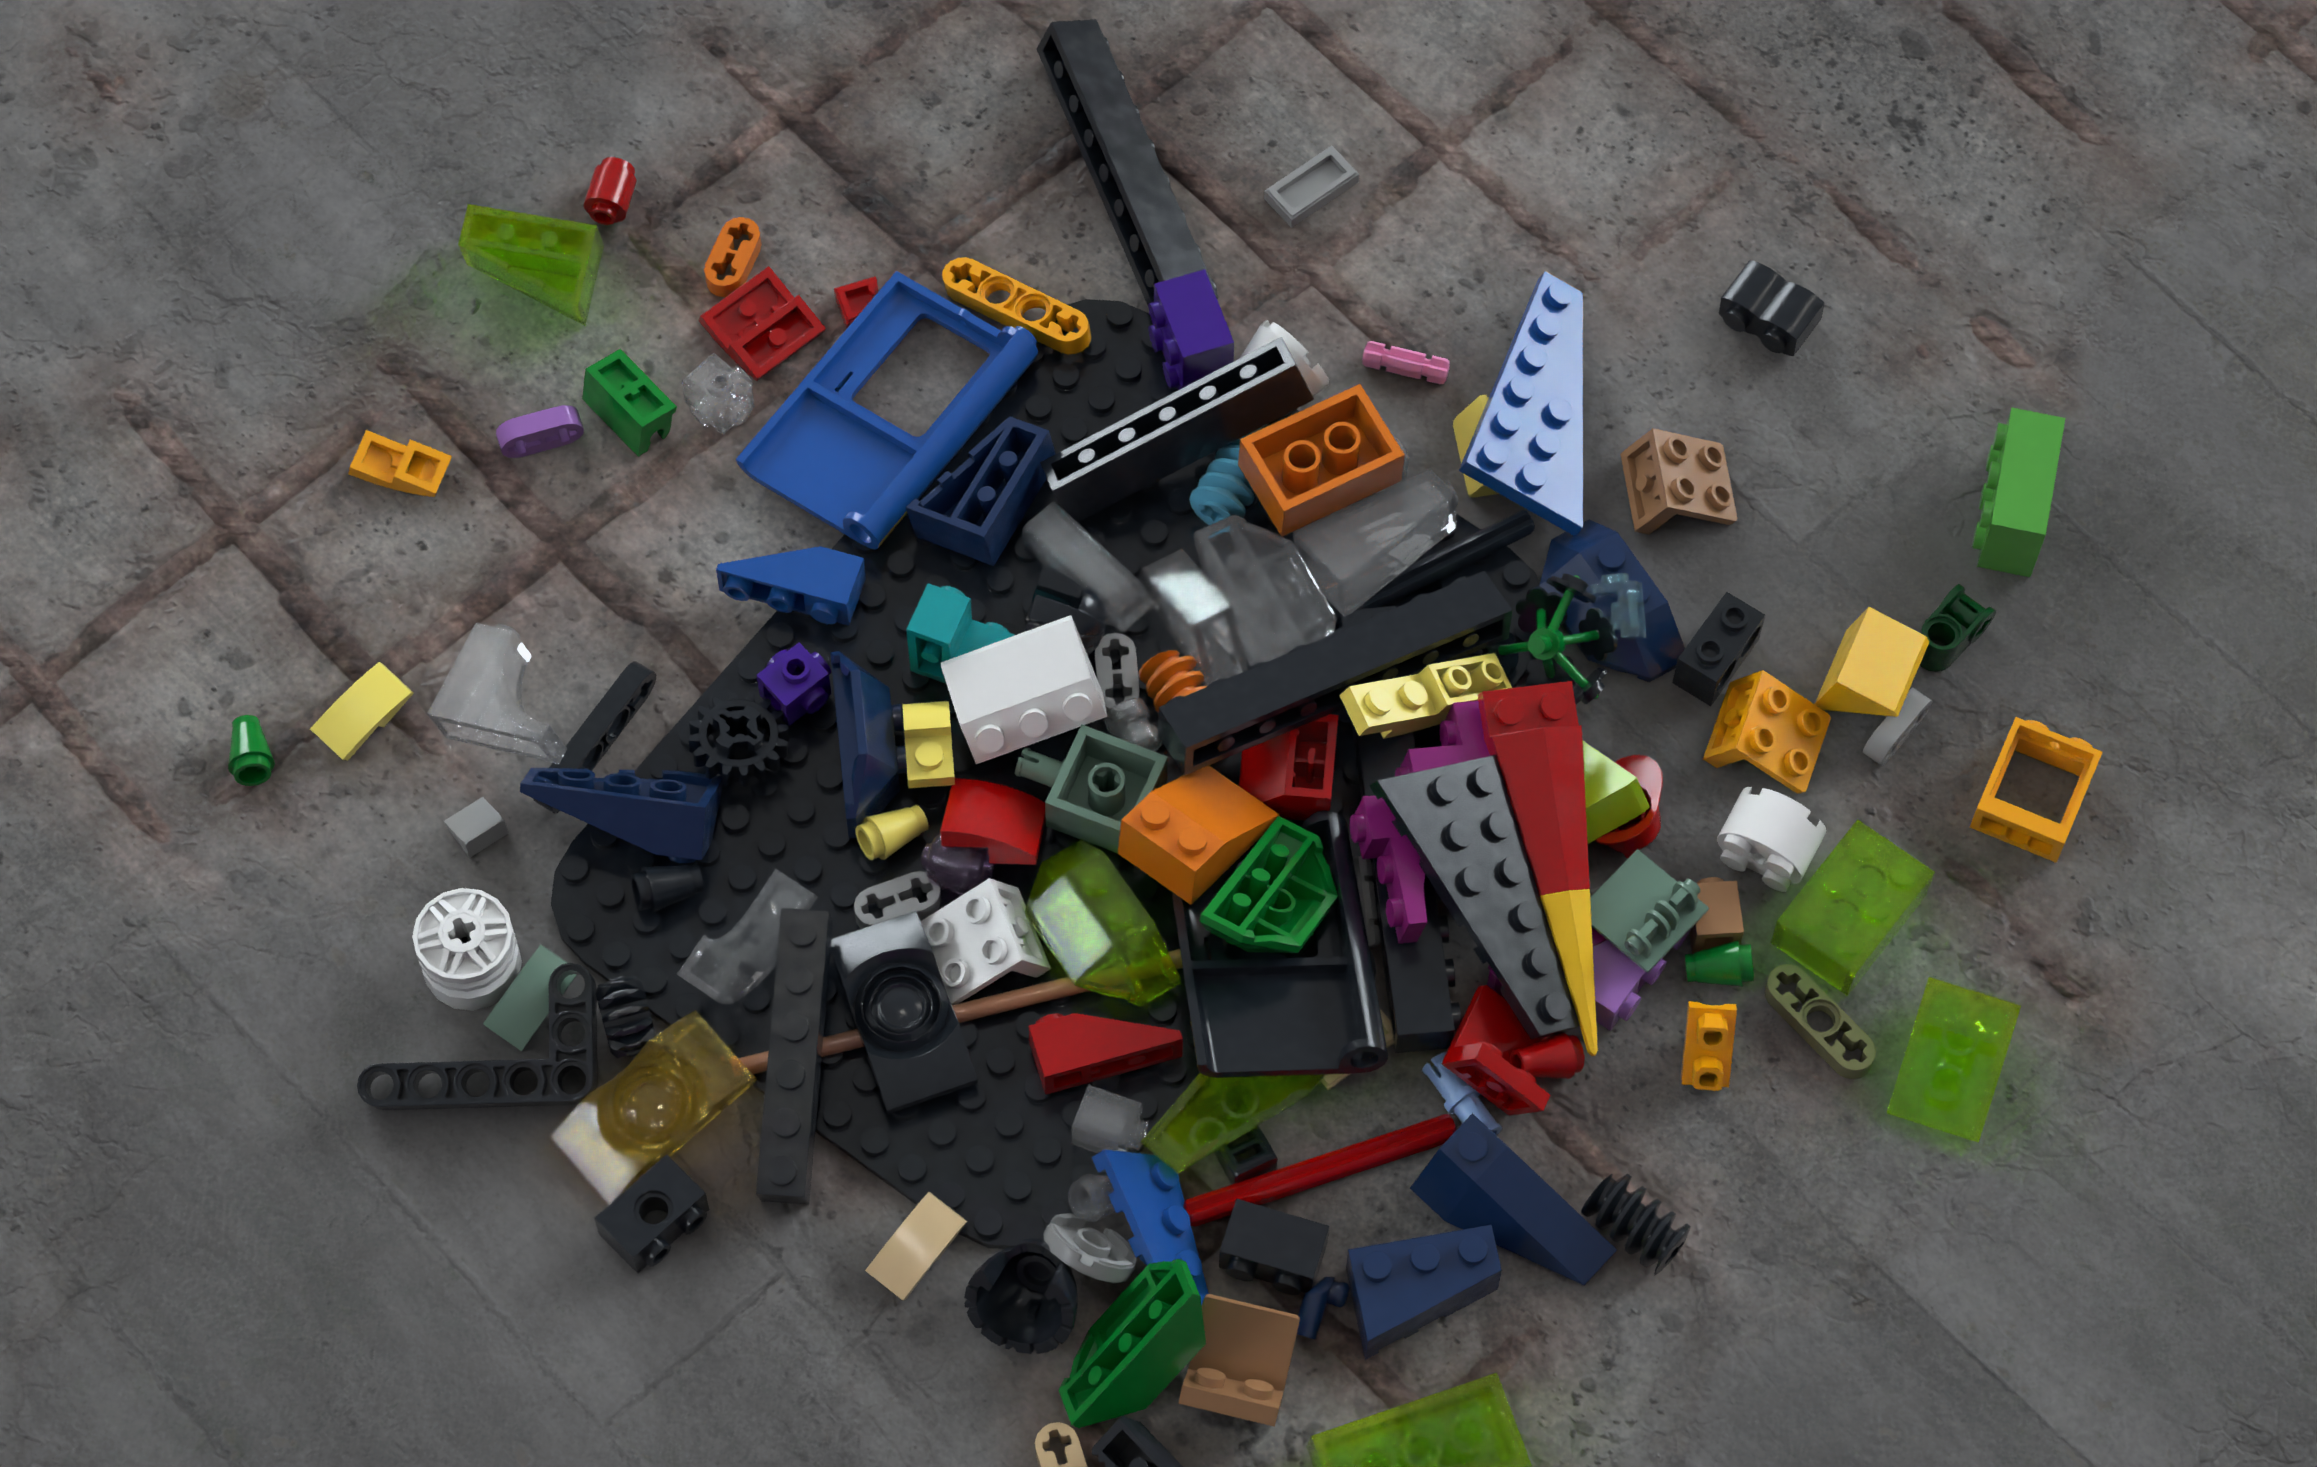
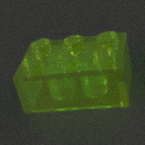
[1770,819,1935,996]

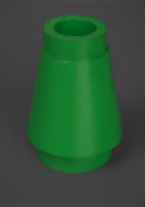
[228,715,275,786]
[1685,940,1754,987]

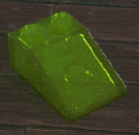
[1887,975,2022,1143]

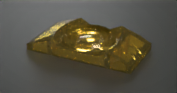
[551,1010,757,1204]

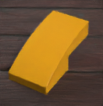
[348,430,452,497]

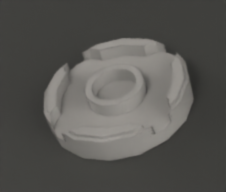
[1043,1213,1137,1283]

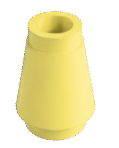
[855,805,929,860]

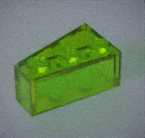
[458,204,604,326]

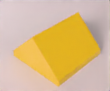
[1815,607,1930,717]

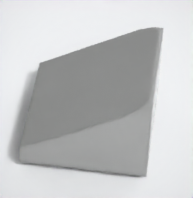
[444,797,508,858]

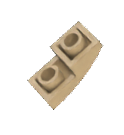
[865,1192,967,1300]

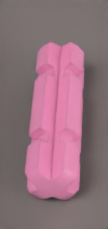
[1362,341,1450,384]

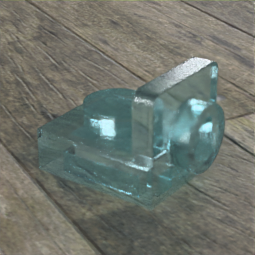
[1590,573,1646,639]

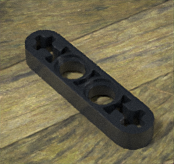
[533,661,656,814]

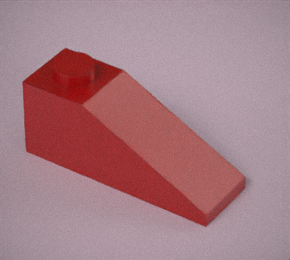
[1029,1013,1183,1095]

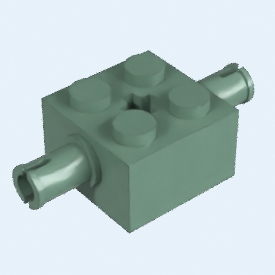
[1015,724,1168,853]

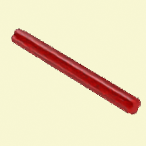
[1184,1114,1457,1227]

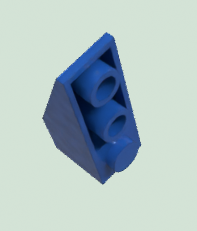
[716,546,866,625]

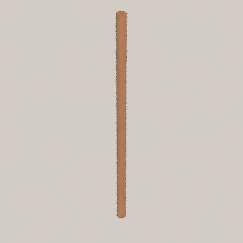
[729,949,1183,1079]

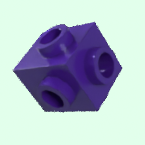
[756,642,831,726]

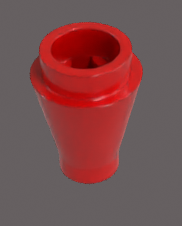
[1510,1032,1585,1079]

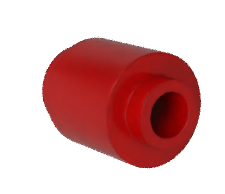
[584,157,637,225]

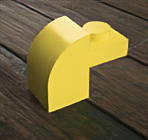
[903,701,955,788]

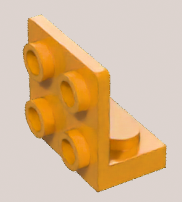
[1703,670,1831,794]

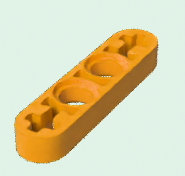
[942,257,1091,354]

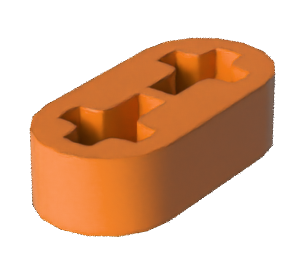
[704,217,762,297]

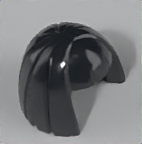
[1021,566,1107,655]
[964,1238,1078,1354]

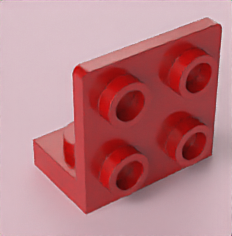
[1441,985,1551,1116]

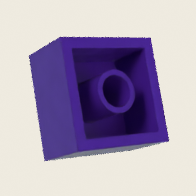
[1148,269,1234,390]

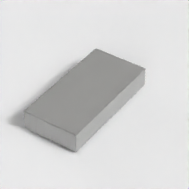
[1264,145,1359,228]

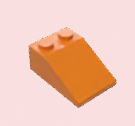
[1118,766,1280,905]

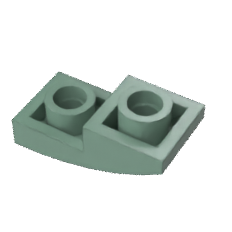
[483,944,577,1051]

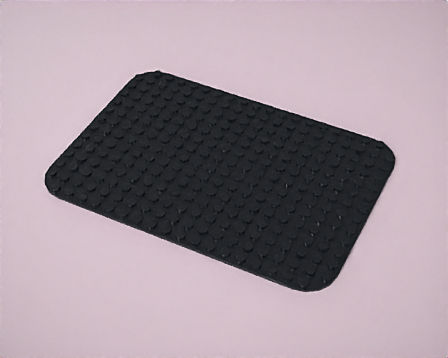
[551,299,1540,1249]

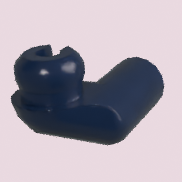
[1297,1276,1350,1340]

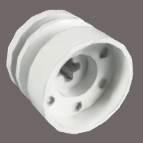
[412,888,522,1011]

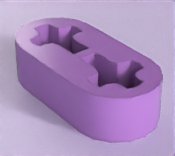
[496,405,584,458]

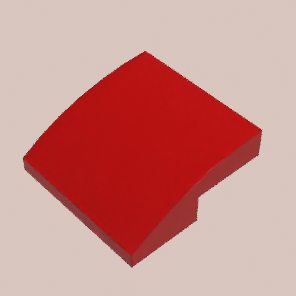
[699,266,826,381]
[940,778,1046,865]

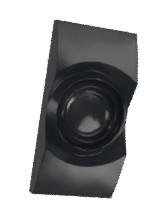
[831,911,978,1114]

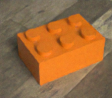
[1238,384,1405,537]

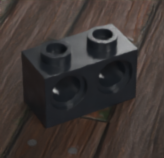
[1672,592,1765,706]

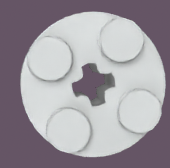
[1717,787,1826,892]

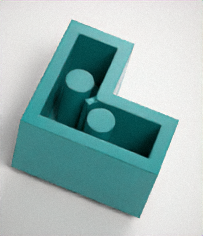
[906,583,1015,683]

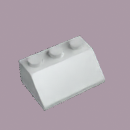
[941,615,1107,764]

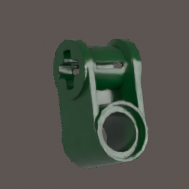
[1920,584,1996,672]

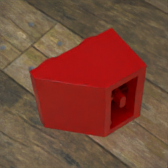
[1239,714,1339,821]

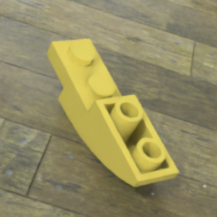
[1339,653,1512,739]

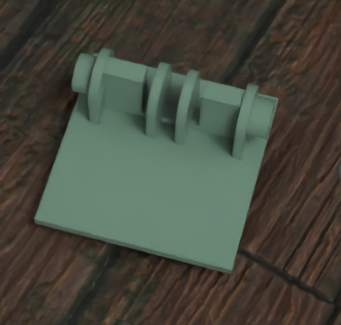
[1590,849,1709,973]

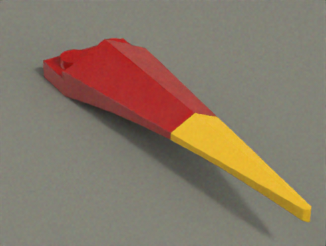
[1477,681,1598,1056]

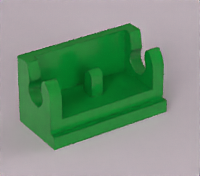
[582,349,677,457]

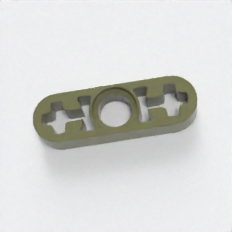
[1765,964,1876,1079]

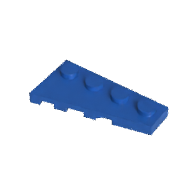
[1091,1149,1209,1304]

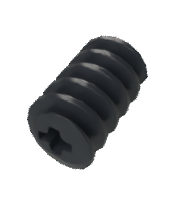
[1581,1174,1691,1276]

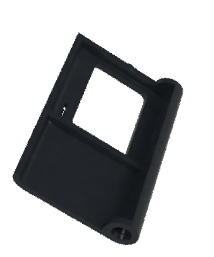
[1171,810,1388,1078]

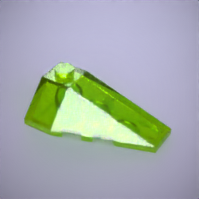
[1141,1073,1326,1174]

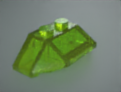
[1025,840,1181,1006]

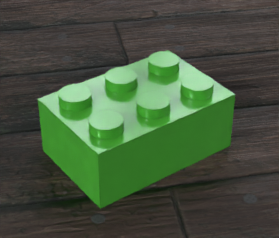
[1972,407,2066,577]

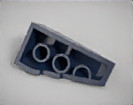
[520,768,723,863]

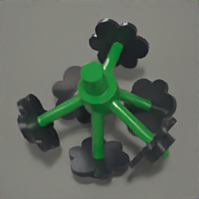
[1482,574,1618,704]

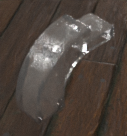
[677,869,818,1005]

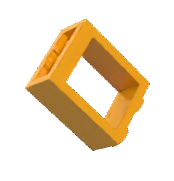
[1969,717,2103,863]

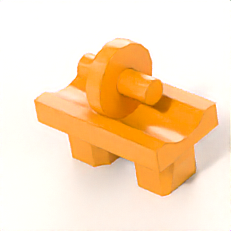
[1681,1001,1737,1091]

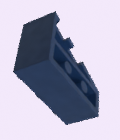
[906,416,1056,566]
[1346,1225,1502,1360]

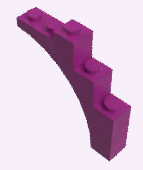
[1350,701,1490,944]

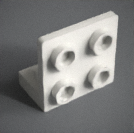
[920,878,1051,1005]

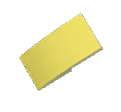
[310,662,414,761]

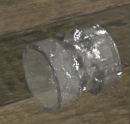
[1103,698,1163,752]

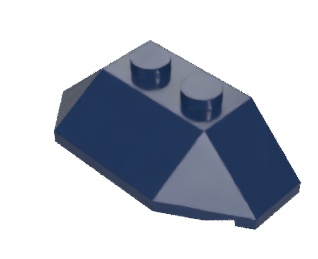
[1539,519,1685,682]
[830,651,907,838]

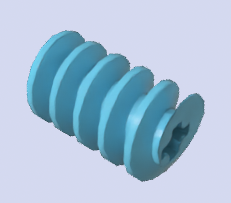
[1189,433,1255,533]

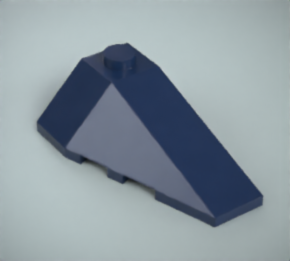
[1410,1113,1617,1286]

